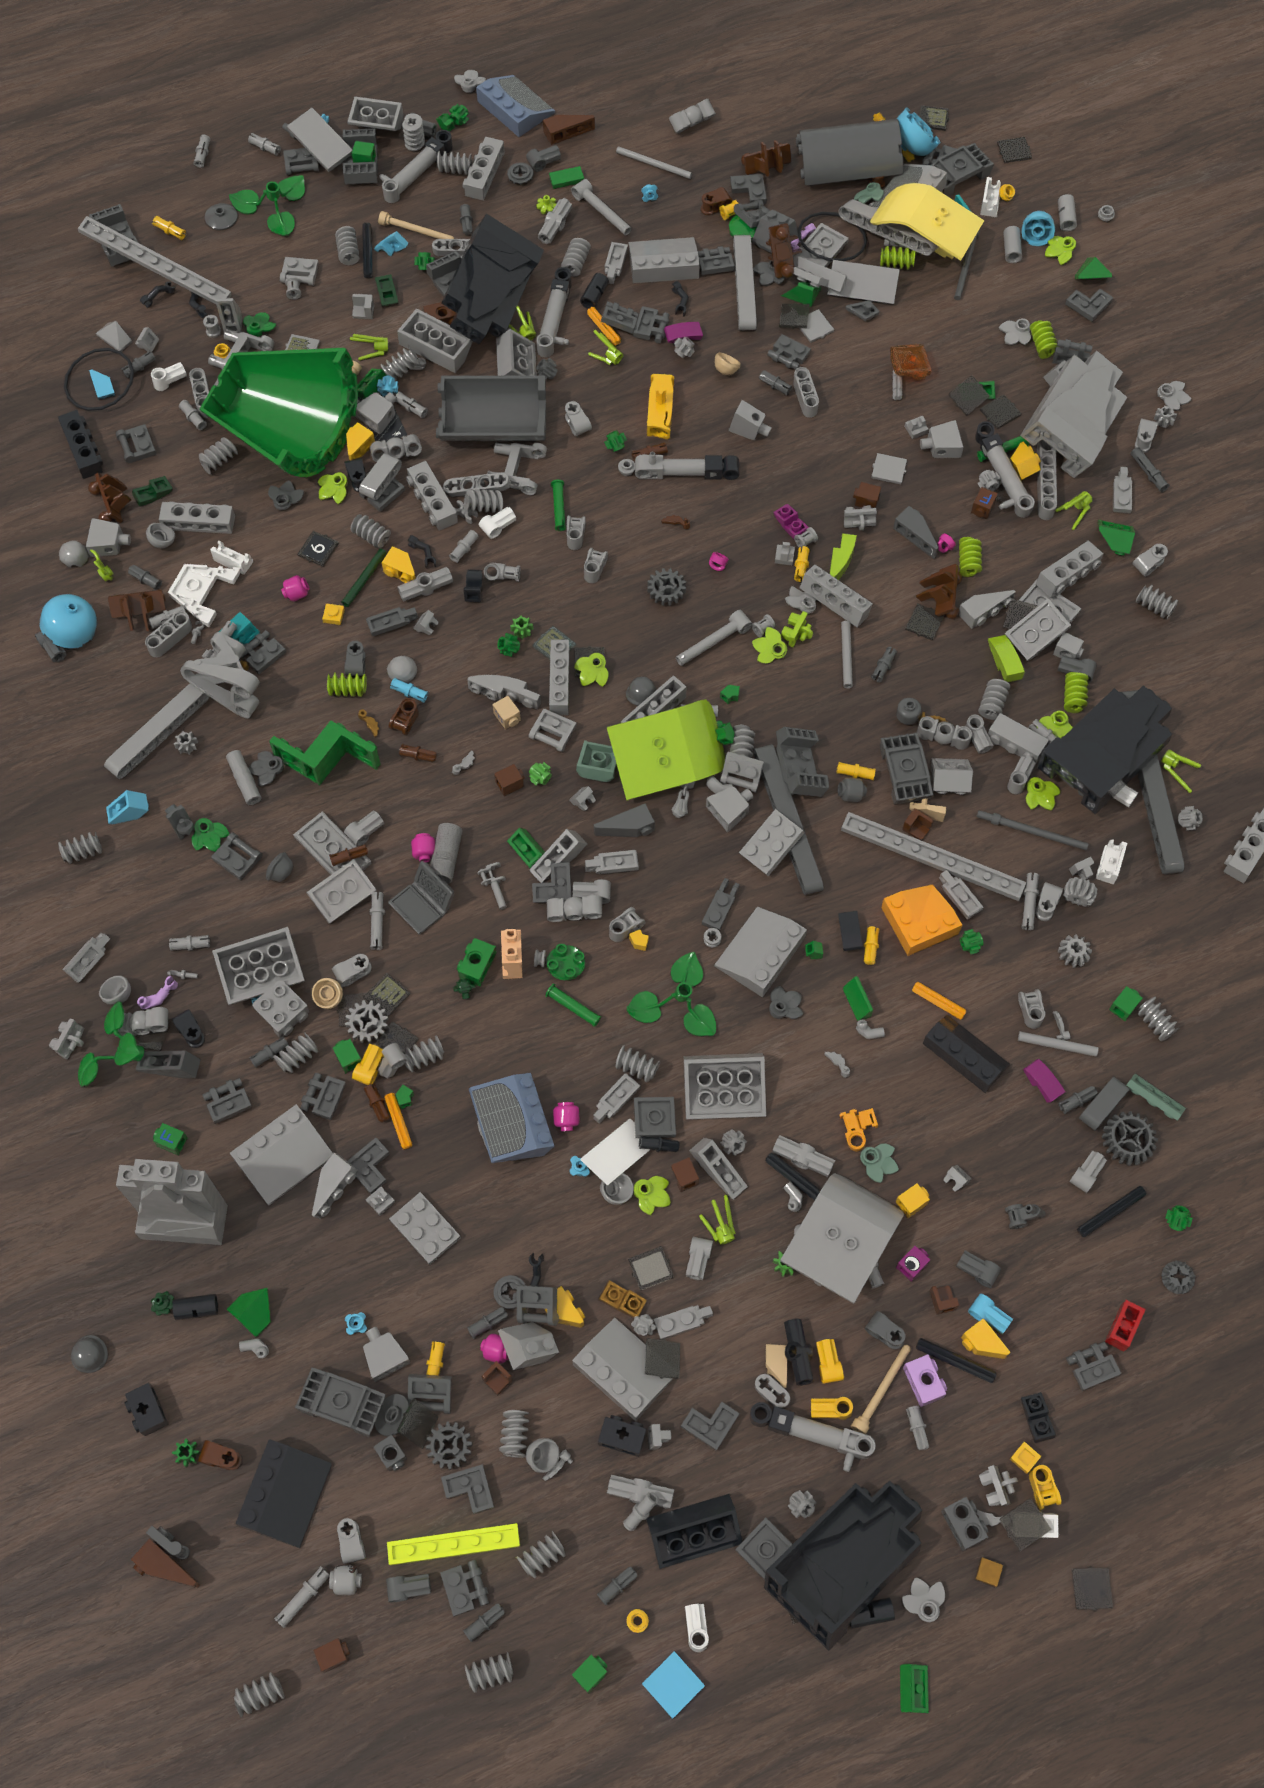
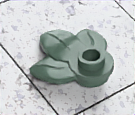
[854,182,884,204]
[860,1144,899,1183]

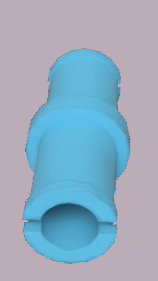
[390,678,428,703]

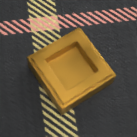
[975,1557,1003,1587]

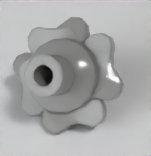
[631,1314,656,1336]

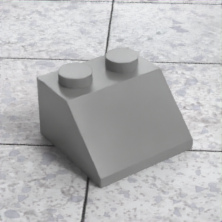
[931,758,973,794]
[498,1322,559,1370]

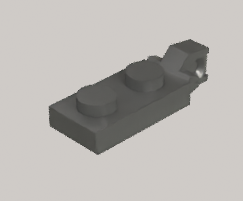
[366,607,418,637]

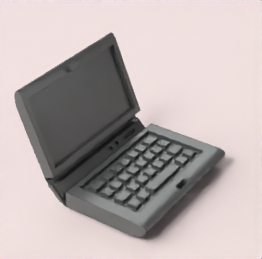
[388,861,455,934]

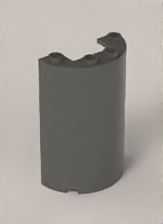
[796,119,903,185]
[436,376,546,441]

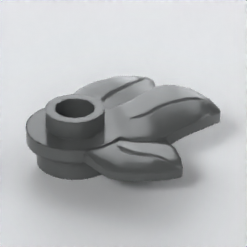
[753,260,785,286]
[268,481,304,510]
[249,751,284,786]
[769,986,803,1019]

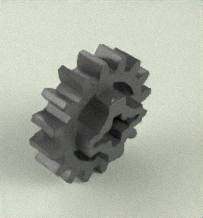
[647,568,686,606]
[425,1421,473,1470]

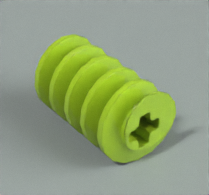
[880,246,915,270]
[1030,321,1059,359]
[959,537,982,577]
[1064,672,1089,713]
[327,673,367,697]

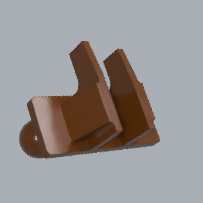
[741,140,791,177]
[766,223,802,278]
[88,473,132,523]
[916,564,962,619]
[108,590,166,631]

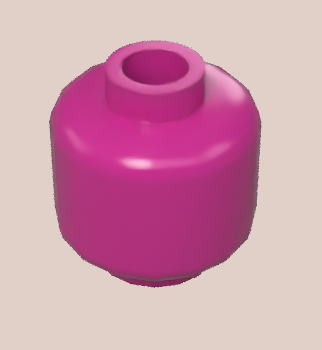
[281,575,310,602]
[411,833,437,863]
[553,1102,580,1131]
[480,1334,509,1364]

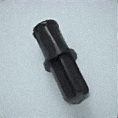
[639,1136,680,1153]

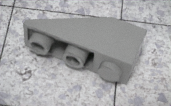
[958,590,1016,629]
[312,1153,358,1219]

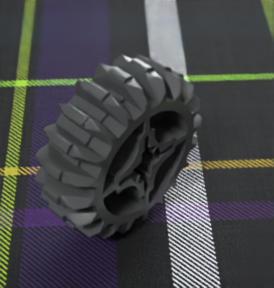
[1102,1111,1158,1166]

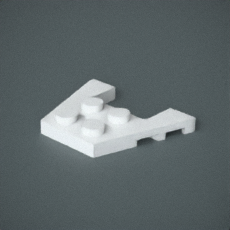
[168,564,241,627]

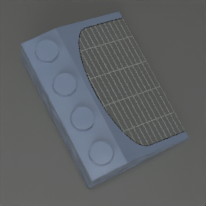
[476,75,555,137]
[469,1073,554,1163]

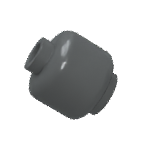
[896,697,921,725]
[837,777,867,802]

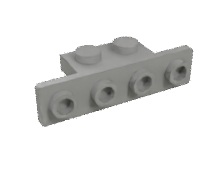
[793,255,847,292]

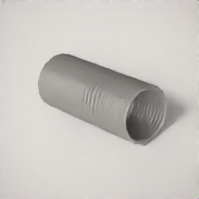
[430,823,463,884]

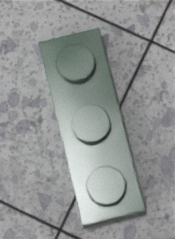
[1126,1074,1186,1121]

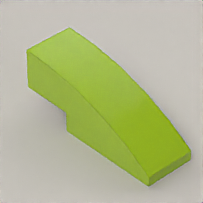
[830,534,857,580]
[988,635,1025,682]

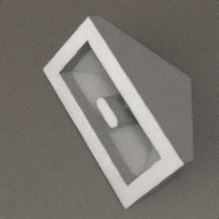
[96,321,132,352]

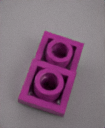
[664,322,703,343]
[773,504,809,539]
[1023,1059,1065,1103]

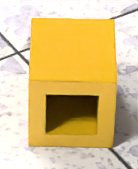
[896,1183,930,1218]

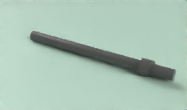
[954,230,980,300]
[977,810,1089,850]

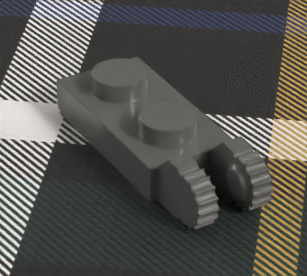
[702,878,740,931]

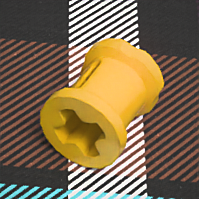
[719,200,739,220]

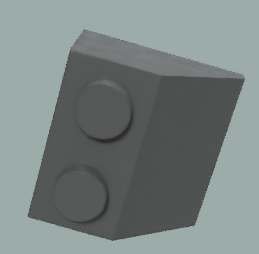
[752,209,798,253]

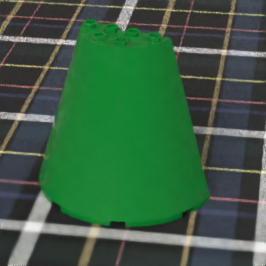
[199,348,358,477]

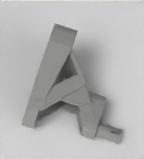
[180,621,260,718]

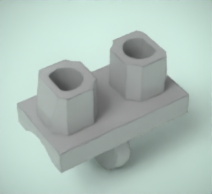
[844,505,877,531]
[49,1019,85,1059]
[979,1465,1018,1506]

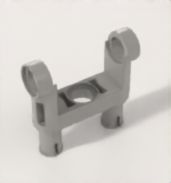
[208,329,275,370]
[486,442,547,495]

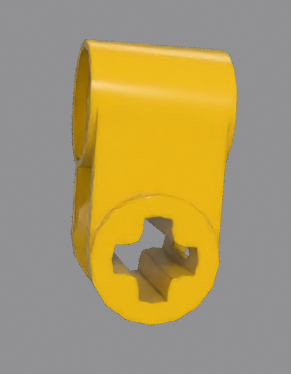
[1029,1465,1061,1510]

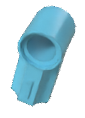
[968,1294,1013,1334]

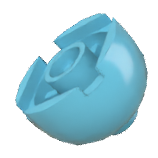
[1021,211,1055,246]

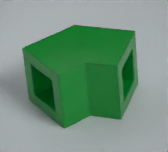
[436,113,455,132]
[720,685,740,704]
[715,722,735,745]
[805,941,823,959]
[396,1085,414,1109]

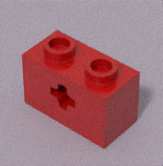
[1105,1300,1146,1352]

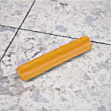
[587,307,621,346]
[912,982,966,1019]
[384,1093,412,1149]

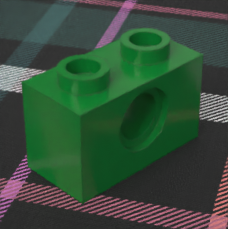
[457,938,497,987]
[572,1655,607,1694]

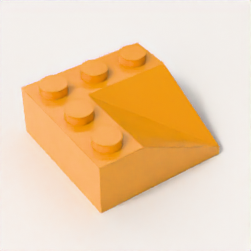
[881,885,962,956]

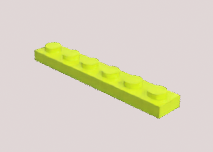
[387,1523,520,1566]

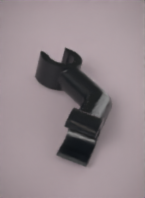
[140,281,176,308]
[671,281,689,317]
[189,292,207,318]
[407,535,436,569]
[529,1252,544,1286]

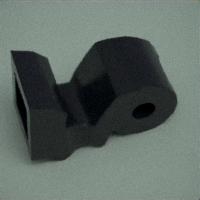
[464,569,483,602]

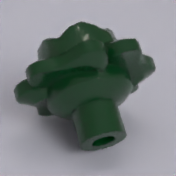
[453,979,476,999]
[151,1291,174,1316]

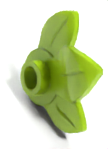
[1045,236,1076,265]
[317,472,348,504]
[90,549,114,582]
[752,627,787,664]
[574,653,609,687]
[1036,711,1073,738]
[1026,777,1060,811]
[633,1176,671,1215]

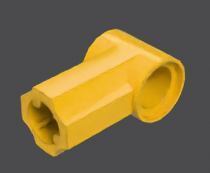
[352,1044,384,1085]
[816,1339,844,1384]
[811,1397,853,1420]

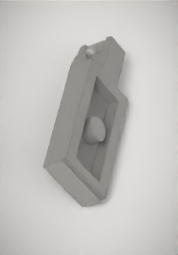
[605,242,628,284]
[1113,467,1132,513]
[585,850,639,874]
[939,870,983,920]
[62,933,110,983]
[593,1073,641,1124]
[654,1305,713,1340]

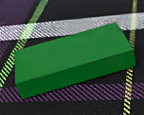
[549,166,584,189]

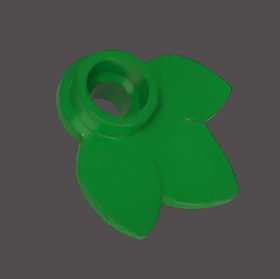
[243,312,276,337]
[192,818,229,852]

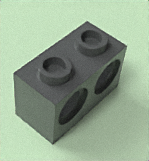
[941,1497,988,1552]

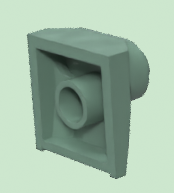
[576,740,617,782]

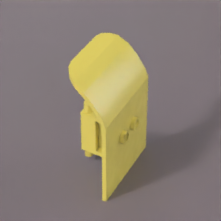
[870,183,984,261]

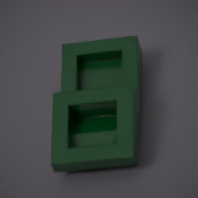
[375,274,399,307]
[132,476,173,507]

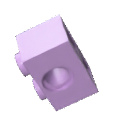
[903,1355,947,1407]

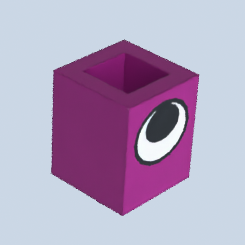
[896,1246,930,1282]

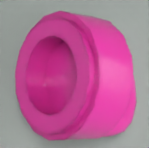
[937,533,956,553]
[709,552,729,571]

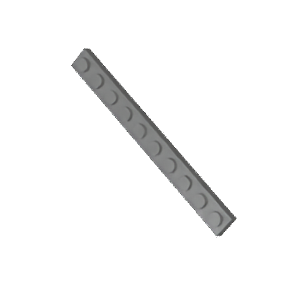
[78,216,231,304]
[841,812,1026,901]

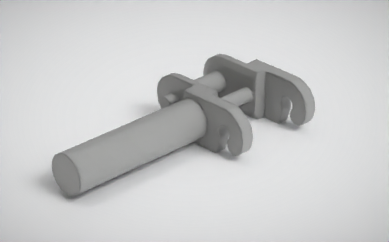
[477,862,507,910]

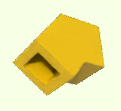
[629,930,649,951]

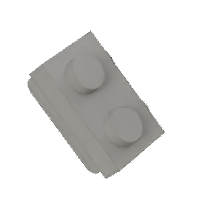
[253,980,309,1038]

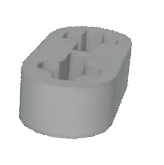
[755,1374,790,1409]

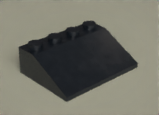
[235,1439,332,1548]

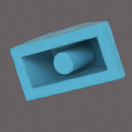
[106,790,149,824]

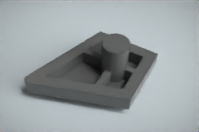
[846,300,880,321]

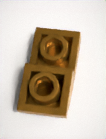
[598,1280,647,1318]

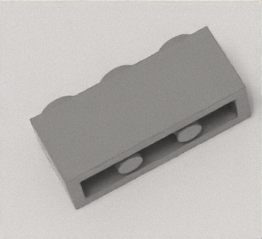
[988,713,1049,763]

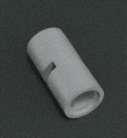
[1058,194,1077,231]
[1003,226,1022,263]

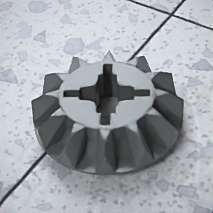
[507,163,533,185]
[1161,1260,1196,1294]
[494,1275,525,1309]

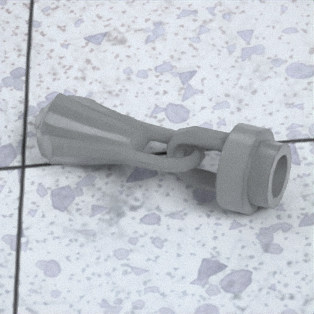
[671,781,695,818]

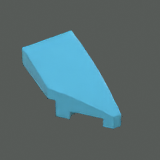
[374,231,408,256]
[89,370,115,399]

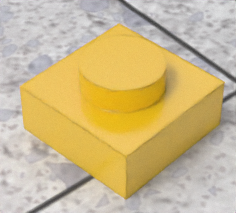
[322,604,345,625]
[1010,1442,1041,1474]

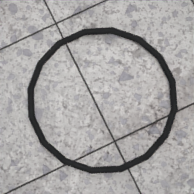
[797,212,867,261]
[64,348,134,411]

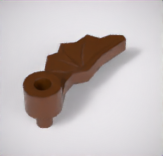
[661,515,690,529]

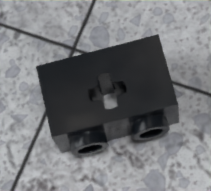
[124,1382,169,1436]
[598,1415,646,1457]

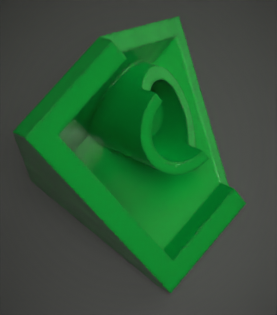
[1075,257,1112,279]
[781,281,821,307]
[227,1288,271,1338]

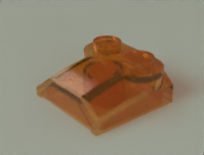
[890,344,932,380]

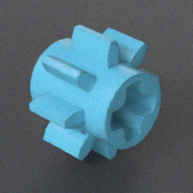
[377,376,399,397]

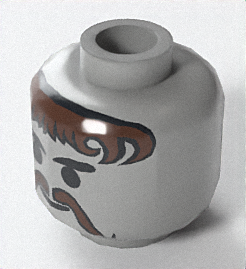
[329,1565,362,1595]

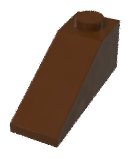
[543,115,595,145]
[131,1538,201,1588]

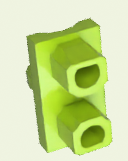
[781,611,813,648]

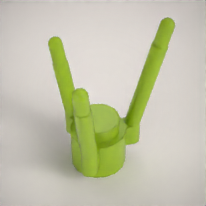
[508,306,536,341]
[588,330,623,366]
[350,334,388,360]
[1055,491,1092,530]
[1161,749,1201,793]
[699,1195,736,1245]

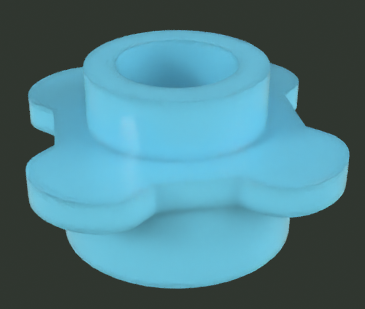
[641,184,658,202]
[570,1156,590,1177]
[345,1312,367,1335]

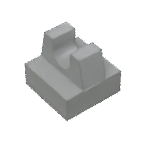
[135,327,159,352]
[904,416,929,439]
[775,542,795,565]
[413,610,438,635]
[569,786,596,811]
[1069,857,1094,880]
[944,1165,972,1192]
[366,1186,395,1216]
[647,1424,671,1450]

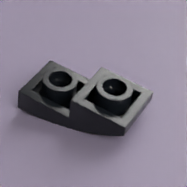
[838,911,863,951]
[1021,1392,1056,1443]

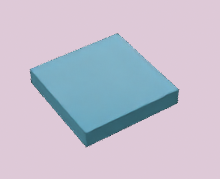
[642,1651,705,1719]

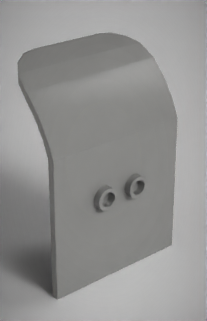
[780,1173,904,1304]

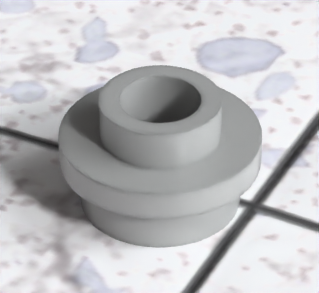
[1098,205,1115,221]
[618,459,635,476]

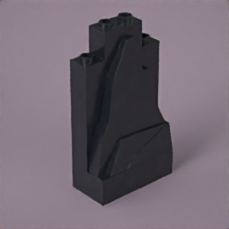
[441,213,544,345]
[1038,685,1172,815]
[764,1480,922,1651]

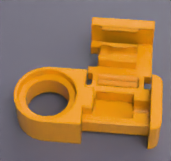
[840,1108,878,1152]

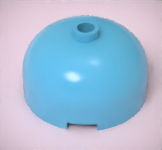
[897,107,941,156]
[40,594,97,648]

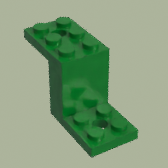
[269,720,381,785]

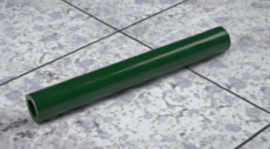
[341,548,387,607]

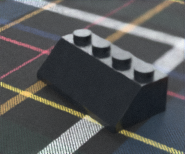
[923,1015,1010,1093]
[646,1494,743,1569]

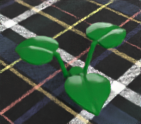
[229,175,305,236]
[626,952,716,1036]
[78,1001,144,1088]

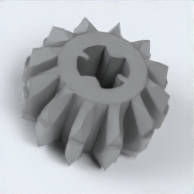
[1063,877,1098,907]
[1058,934,1092,968]

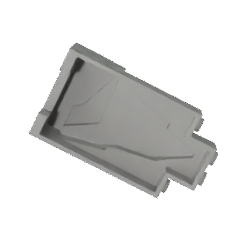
[1020,351,1127,478]
[116,1159,228,1245]

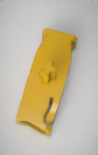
[647,374,674,440]

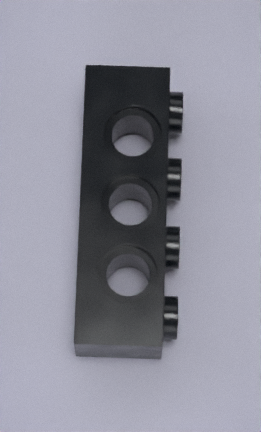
[58,410,103,479]

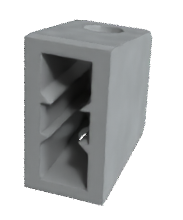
[356,393,396,434]
[729,400,772,440]
[920,420,963,458]
[86,518,131,557]
[706,786,753,832]
[363,1327,411,1382]

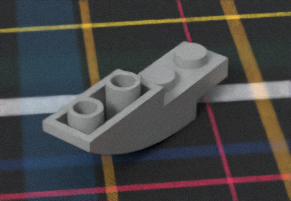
[467,675,541,710]

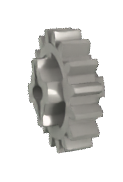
[345,1000,388,1043]

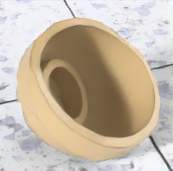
[715,352,741,375]
[312,978,343,1009]

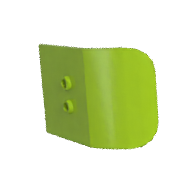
[607,699,725,800]

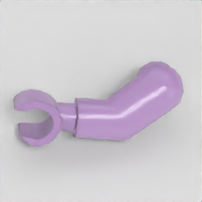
[791,223,816,250]
[137,976,178,1010]

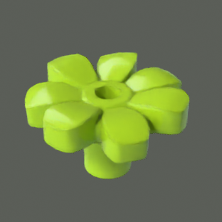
[536,195,556,214]

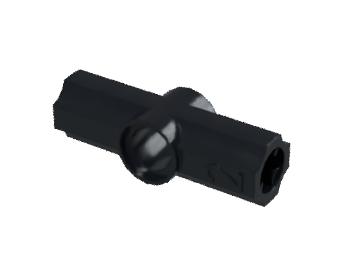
[784,1318,814,1386]

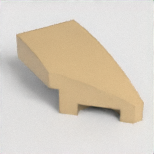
[909,798,946,822]
[766,1344,787,1388]

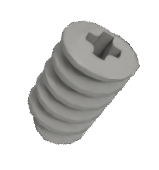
[402,113,425,151]
[437,151,472,175]
[335,226,360,265]
[561,238,591,277]
[380,345,419,381]
[199,437,238,474]
[464,489,503,513]
[350,514,391,548]
[1136,585,1178,619]
[978,679,1011,720]
[730,724,755,758]
[58,832,102,864]
[1138,997,1179,1041]
[273,1032,318,1073]
[403,1035,444,1073]
[616,1045,660,1082]
[499,1410,529,1458]
[516,1531,565,1578]
[465,1652,513,1693]
[234,1672,285,1718]

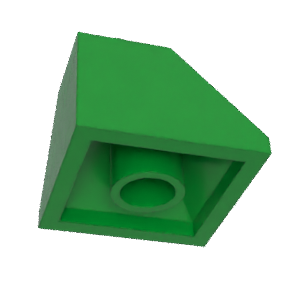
[1097,520,1135,555]

